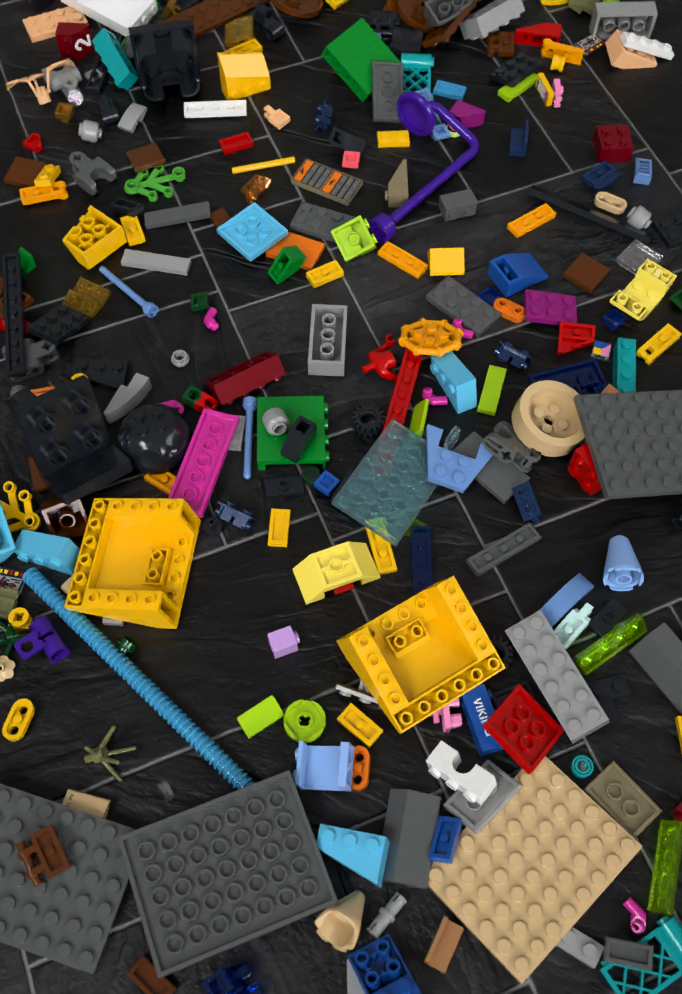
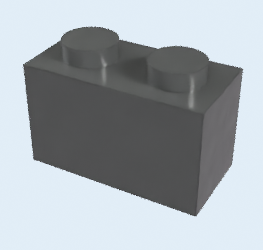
[438,189,477,221]

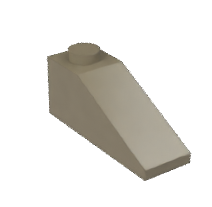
[385,159,409,207]

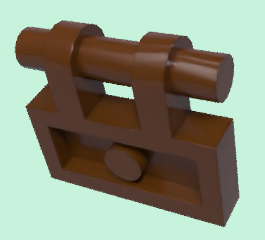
[486,31,514,57]
[16,824,72,887]

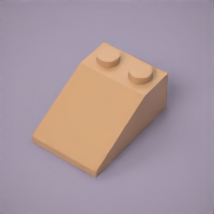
[605,29,657,69]

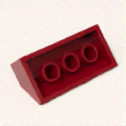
[204,351,286,406]

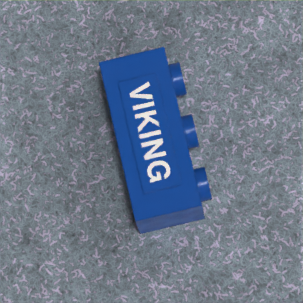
[459,684,503,757]

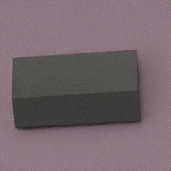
[629,622,682,715]
[382,789,441,889]

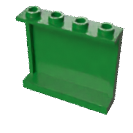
[321,18,401,102]
[257,396,329,471]

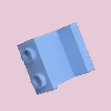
[293,741,355,791]

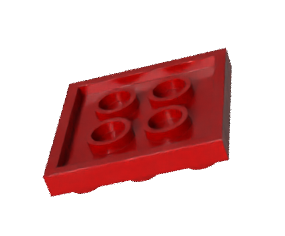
[482,684,564,774]

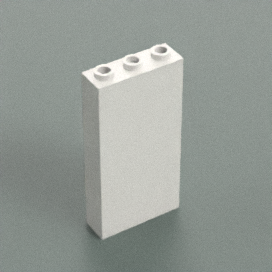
[61,0,158,37]

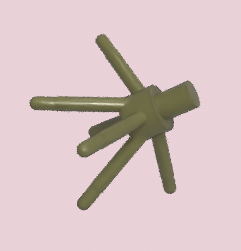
[84,725,137,782]

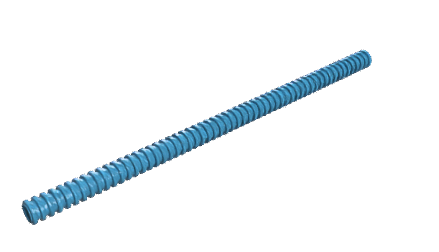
[22,567,257,790]

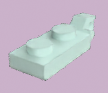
[554,603,594,650]

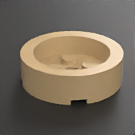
[512,380,585,457]

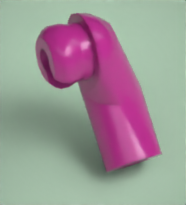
[204,307,219,331]
[451,318,474,339]
[422,387,447,406]
[158,400,184,414]
[623,896,646,934]

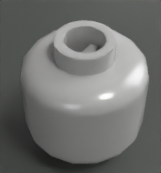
[78,120,102,143]
[626,205,652,229]
[262,407,289,435]

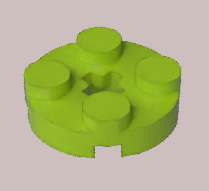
[284,700,326,743]

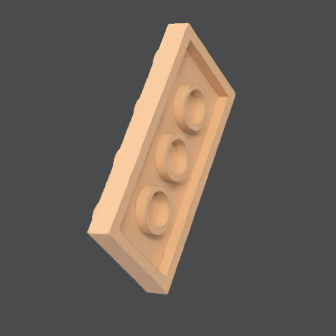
[22,6,88,43]

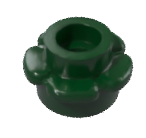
[118,635,137,654]

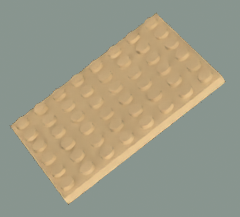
[428,756,643,984]

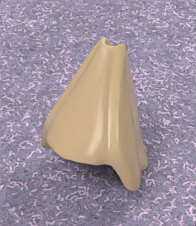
[314,890,365,952]

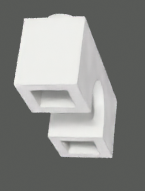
[426,741,497,806]

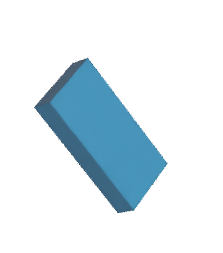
[433,80,467,101]

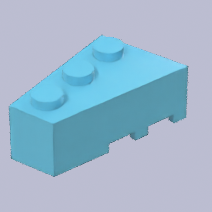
[430,351,477,414]
[15,529,80,576]
[316,824,390,888]

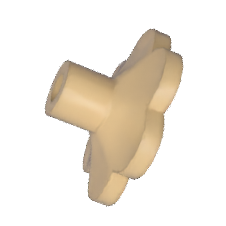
[0,655,16,682]

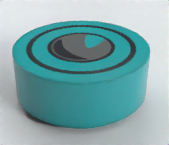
[570,755,594,779]

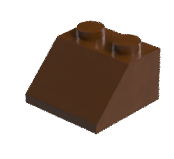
[40,498,89,540]

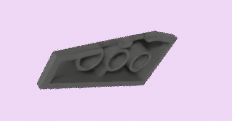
[423,0,474,27]

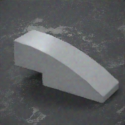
[103,373,152,424]

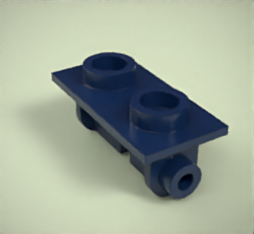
[314,98,333,131]
[494,341,532,370]
[512,481,542,523]
[215,500,257,531]

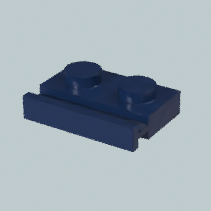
[581,160,622,193]

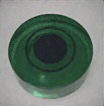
[302,466,320,486]

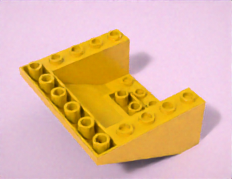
[64,498,201,629]
[336,576,505,733]

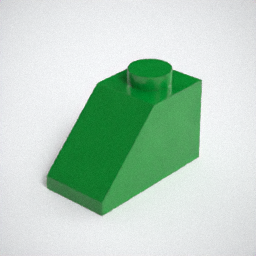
[267,246,307,284]

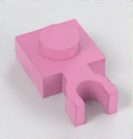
[552,79,563,108]

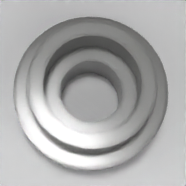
[171,350,189,367]

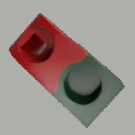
[182,384,219,413]

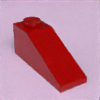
[514,23,562,47]

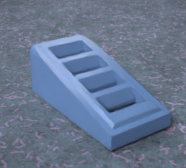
[633,157,652,185]

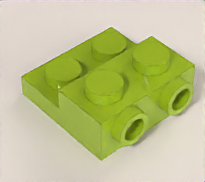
[331,215,378,262]

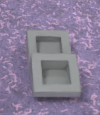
[118,103,148,133]

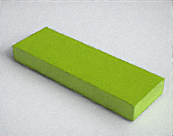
[497,73,537,103]
[477,365,507,416]

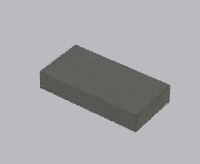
[603,936,654,971]

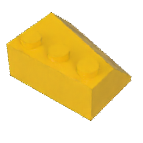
[217,52,271,101]
[62,205,127,270]

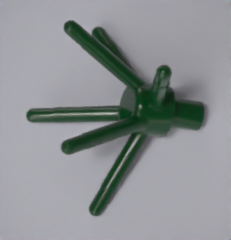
[0,619,28,669]

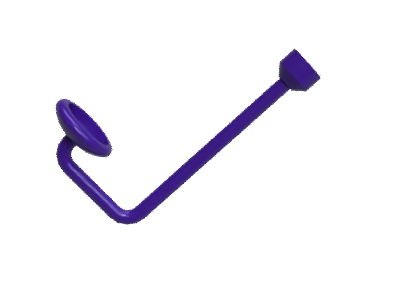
[368,91,479,244]

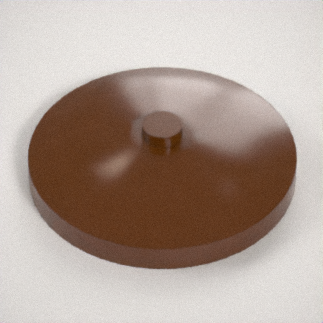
[270,0,323,18]
[396,0,434,33]

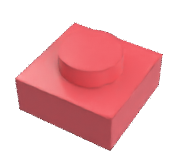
[342,151,360,169]

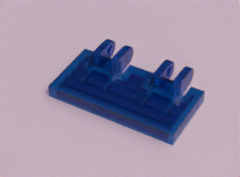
[527,358,608,395]

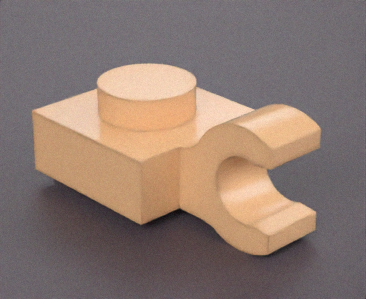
[264,105,290,130]

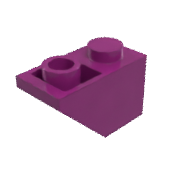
[449,100,486,128]

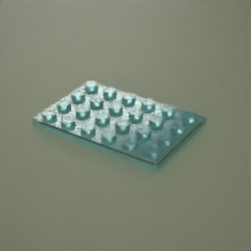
[331,419,438,547]

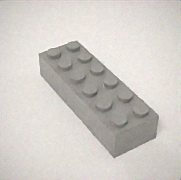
[505,610,610,744]

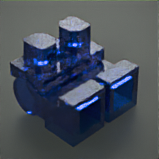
[202,962,265,994]

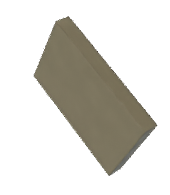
[583,760,662,839]

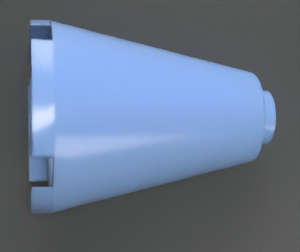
[603,535,644,592]

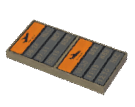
[291,158,363,206]

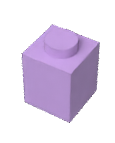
[267,626,300,659]

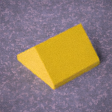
[427,247,465,276]

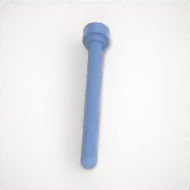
[99,266,159,318]
[243,396,257,479]

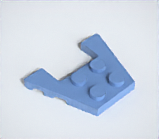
[425,424,493,493]

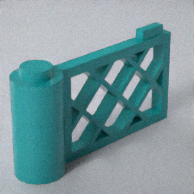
[401,53,434,101]
[599,914,682,994]

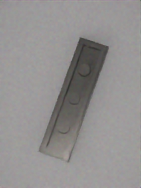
[144,201,211,229]
[466,522,541,577]

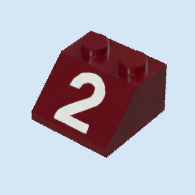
[55,22,95,61]

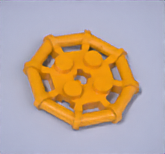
[398,318,463,358]

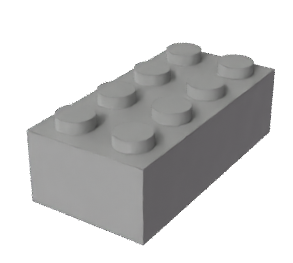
[459,0,525,41]
[589,1,658,40]
[308,304,347,376]

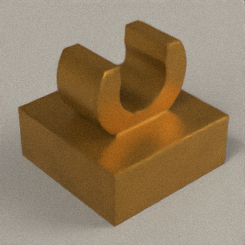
[162,0,180,18]
[54,102,75,124]

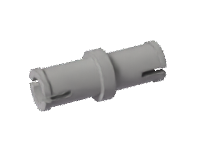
[366,892,407,939]

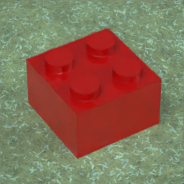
[567,443,602,496]

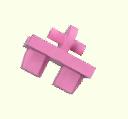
[429,698,462,733]

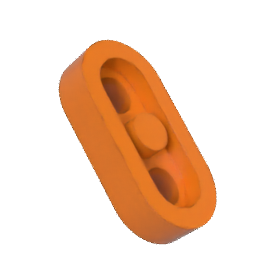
[493,298,524,323]
[351,746,371,791]

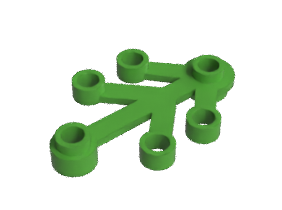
[124,165,186,202]

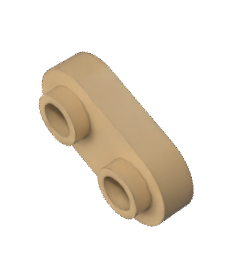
[594,192,627,215]

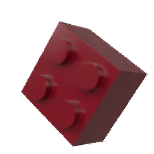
[592,124,634,163]

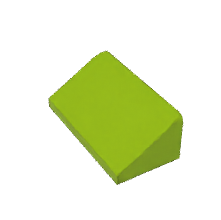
[408,399,429,439]
[237,695,285,739]

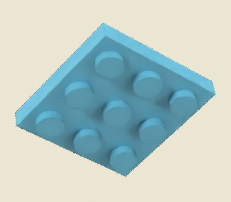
[217,202,288,262]

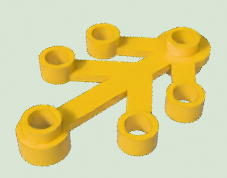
[0,481,41,533]

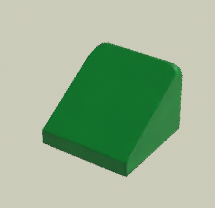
[18,247,36,273]

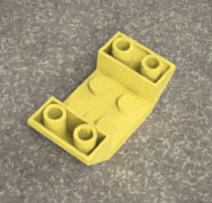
[609,259,677,321]
[292,541,380,605]

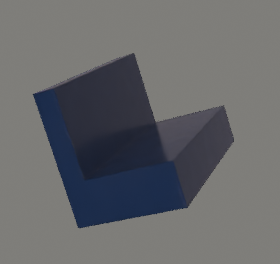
[509,119,529,157]

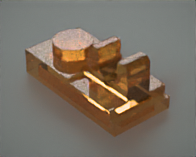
[241,174,270,203]

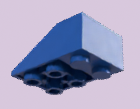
[487,253,549,298]
[347,933,421,994]

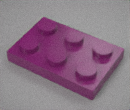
[524,289,577,326]

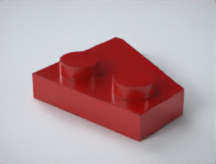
[557,321,596,355]

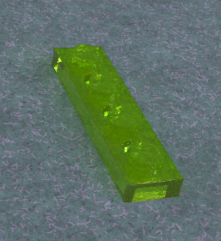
[574,613,648,676]
[647,820,682,916]

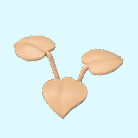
[6,60,75,105]

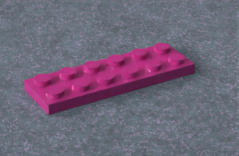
[168,408,240,518]

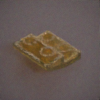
[225,15,254,47]
[62,277,111,318]

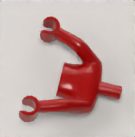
[361,334,418,382]

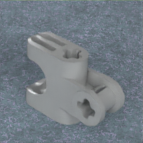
[41,58,82,100]

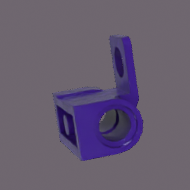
[14,616,71,665]

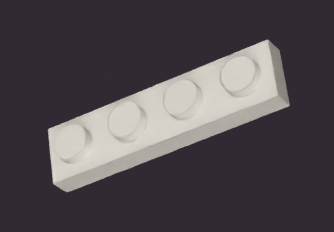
[620,31,675,60]
[184,100,247,118]

